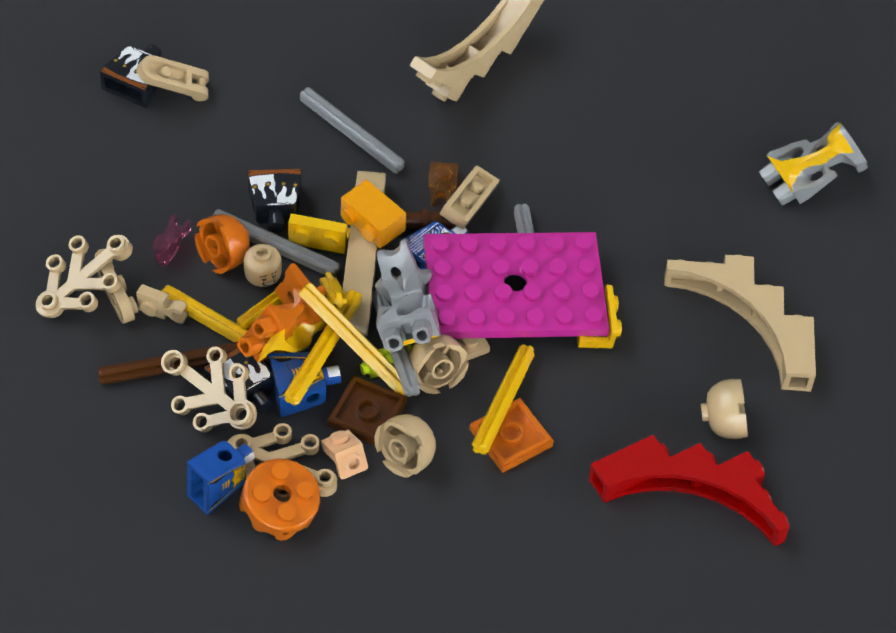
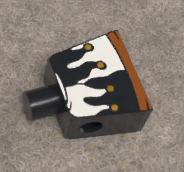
[100,44,162,108]
[247,169,302,233]
[204,348,273,414]

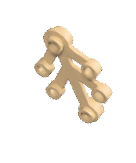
[36,235,133,318]
[161,346,257,432]
[228,423,337,502]

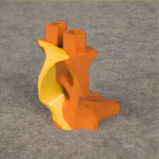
[237,263,327,363]

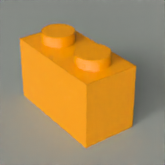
[341,179,406,249]

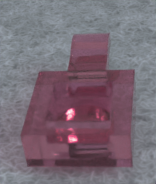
[153,214,191,267]

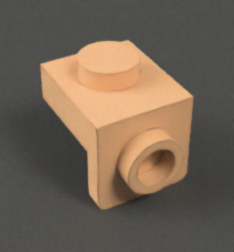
[321,429,368,479]

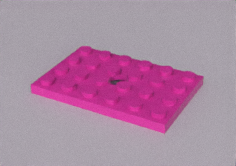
[423,232,609,339]

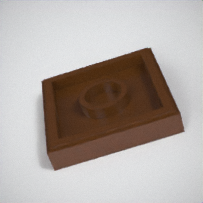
[327,375,408,446]

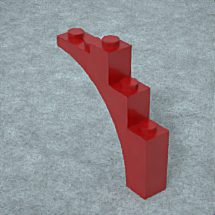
[588,434,790,546]

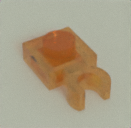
[428,161,459,206]

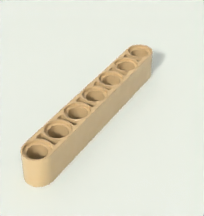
[343,171,386,336]

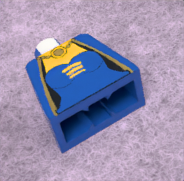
[268,352,341,417]
[187,441,255,515]

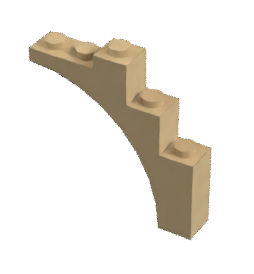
[409,0,544,102]
[664,255,816,392]

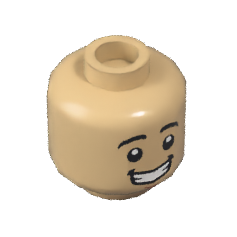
[243,244,282,287]

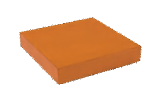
[469,398,554,473]

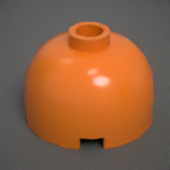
[195,214,250,274]

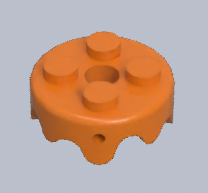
[239,458,320,541]

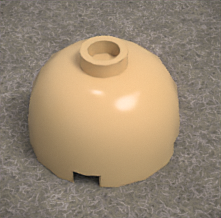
[409,334,469,394]
[701,379,748,439]
[374,414,436,478]

